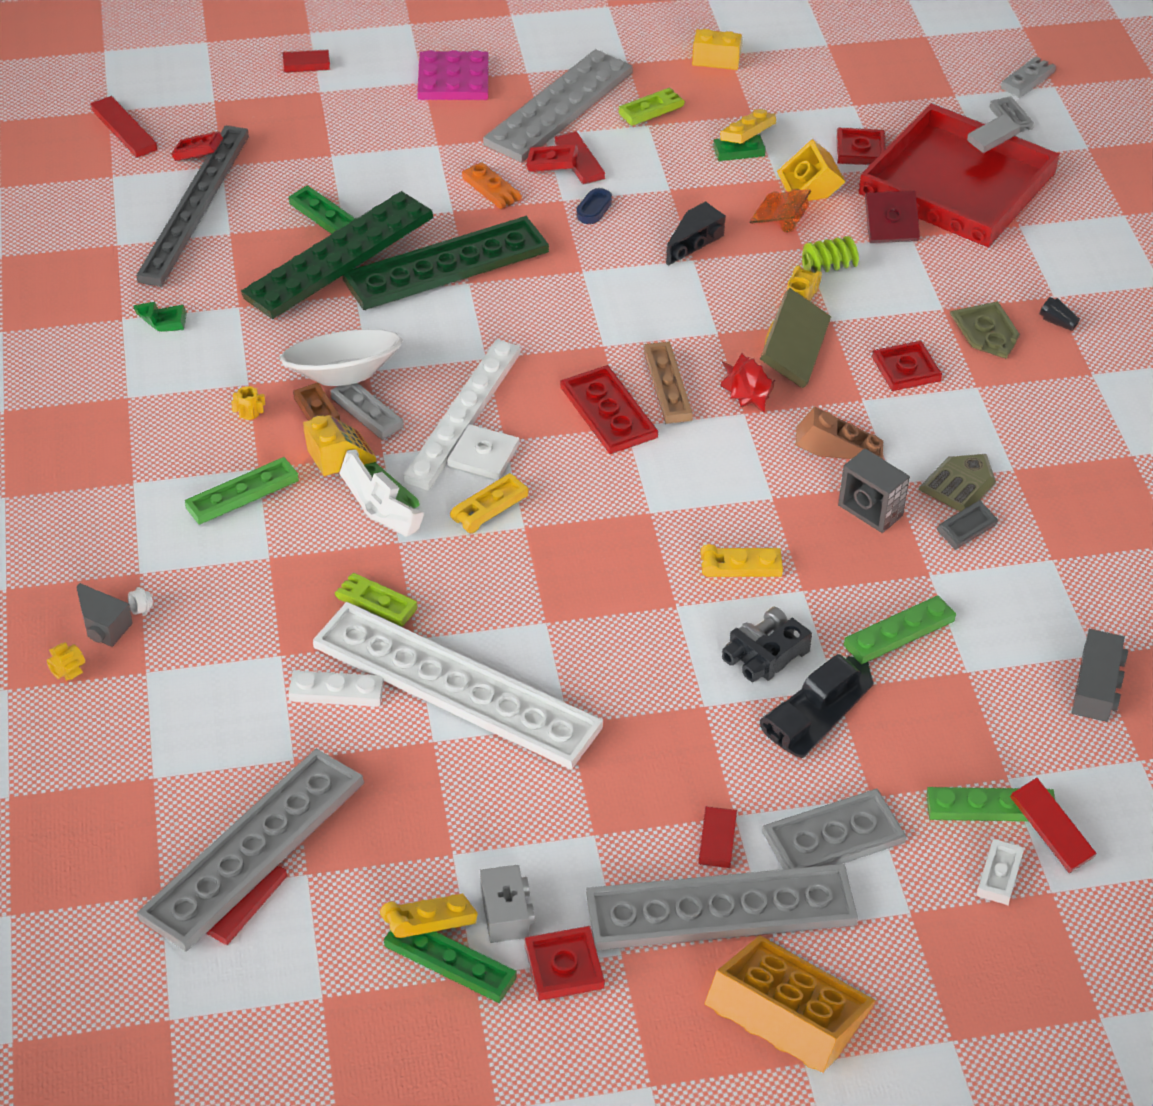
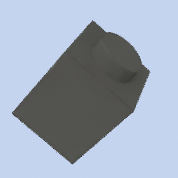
[76,583,133,647]

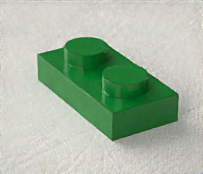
[713,135,766,161]

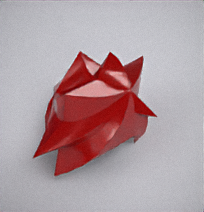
[720,353,775,413]

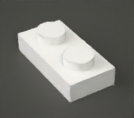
[976,839,1024,905]

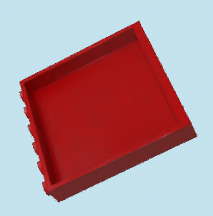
[858,103,1060,248]

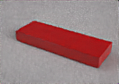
[555,131,605,184]
[1010,777,1097,873]
[206,865,287,945]

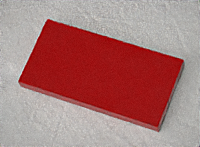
[560,365,658,454]

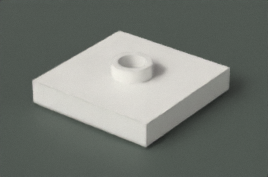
[447,424,520,480]

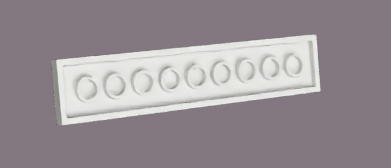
[313,602,603,770]

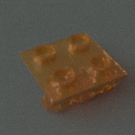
[749,189,811,233]

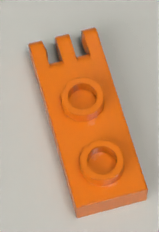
[462,162,522,209]

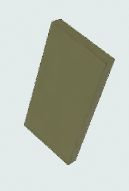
[760,288,831,388]

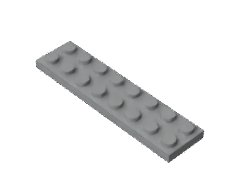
[483,49,633,163]
[137,748,364,952]
[586,864,858,950]

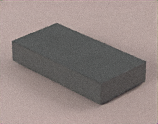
[937,500,998,550]

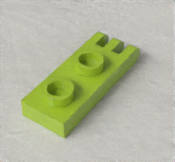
[619,88,685,126]
[335,573,418,627]

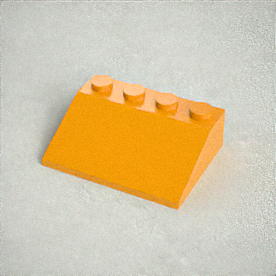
[704,935,876,1073]

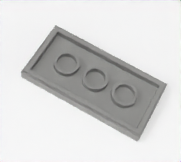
[762,789,906,869]

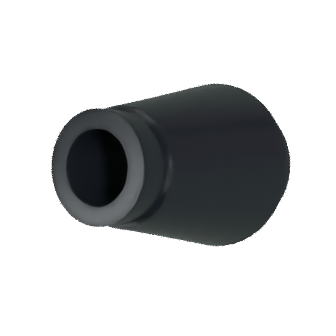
[1039,297,1080,331]

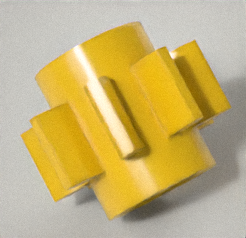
[231,386,266,420]
[47,642,85,681]

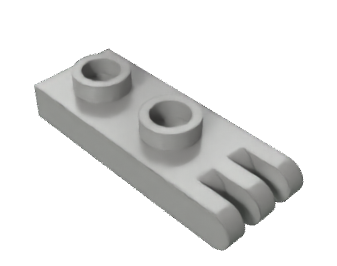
[1001,56,1056,98]

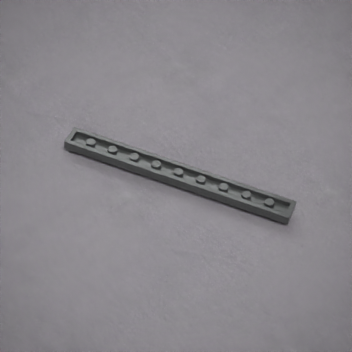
[137,125,249,287]

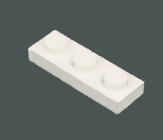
[288,670,384,707]

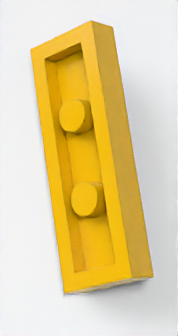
[720,109,776,144]

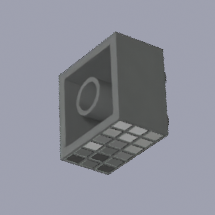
[838,449,910,533]

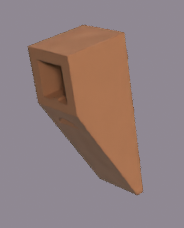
[795,406,883,459]

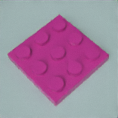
[418,50,489,100]

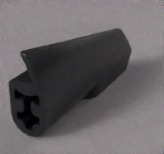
[760,654,874,758]

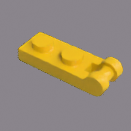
[450,473,528,534]
[700,544,783,577]
[380,893,478,938]

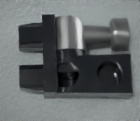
[722,607,812,683]

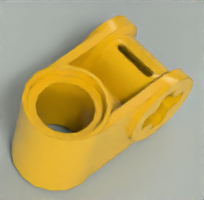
[787,265,822,301]

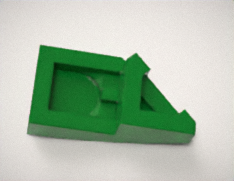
[134,301,187,331]

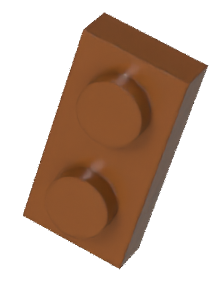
[293,382,340,421]

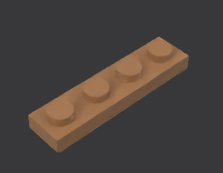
[644,341,693,424]

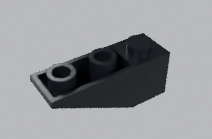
[666,201,726,266]

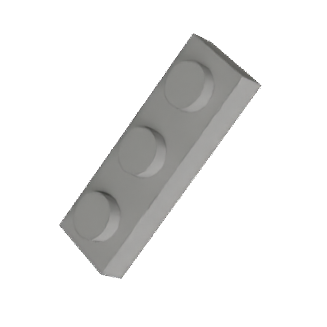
[330,383,404,440]

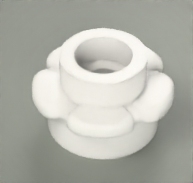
[128,587,153,616]

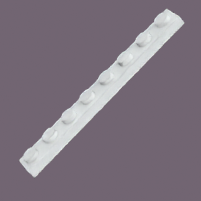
[403,339,520,491]

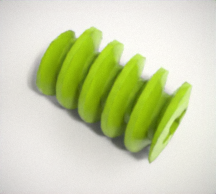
[802,236,859,273]

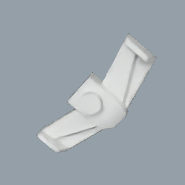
[339,449,424,537]

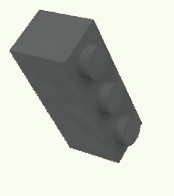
[1071,628,1128,722]

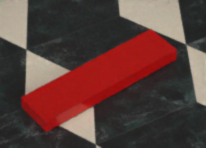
[90,95,158,158]

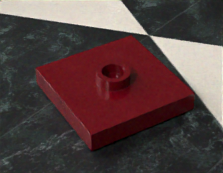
[865,191,920,243]

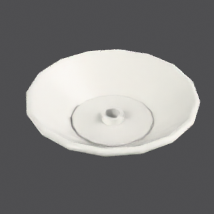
[280,329,403,386]

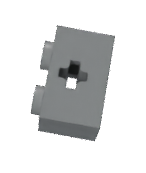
[480,864,535,943]

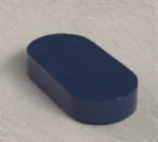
[576,188,612,224]

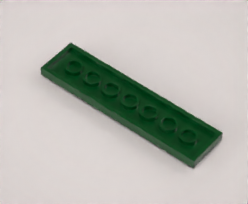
[241,191,434,320]
[343,216,549,311]

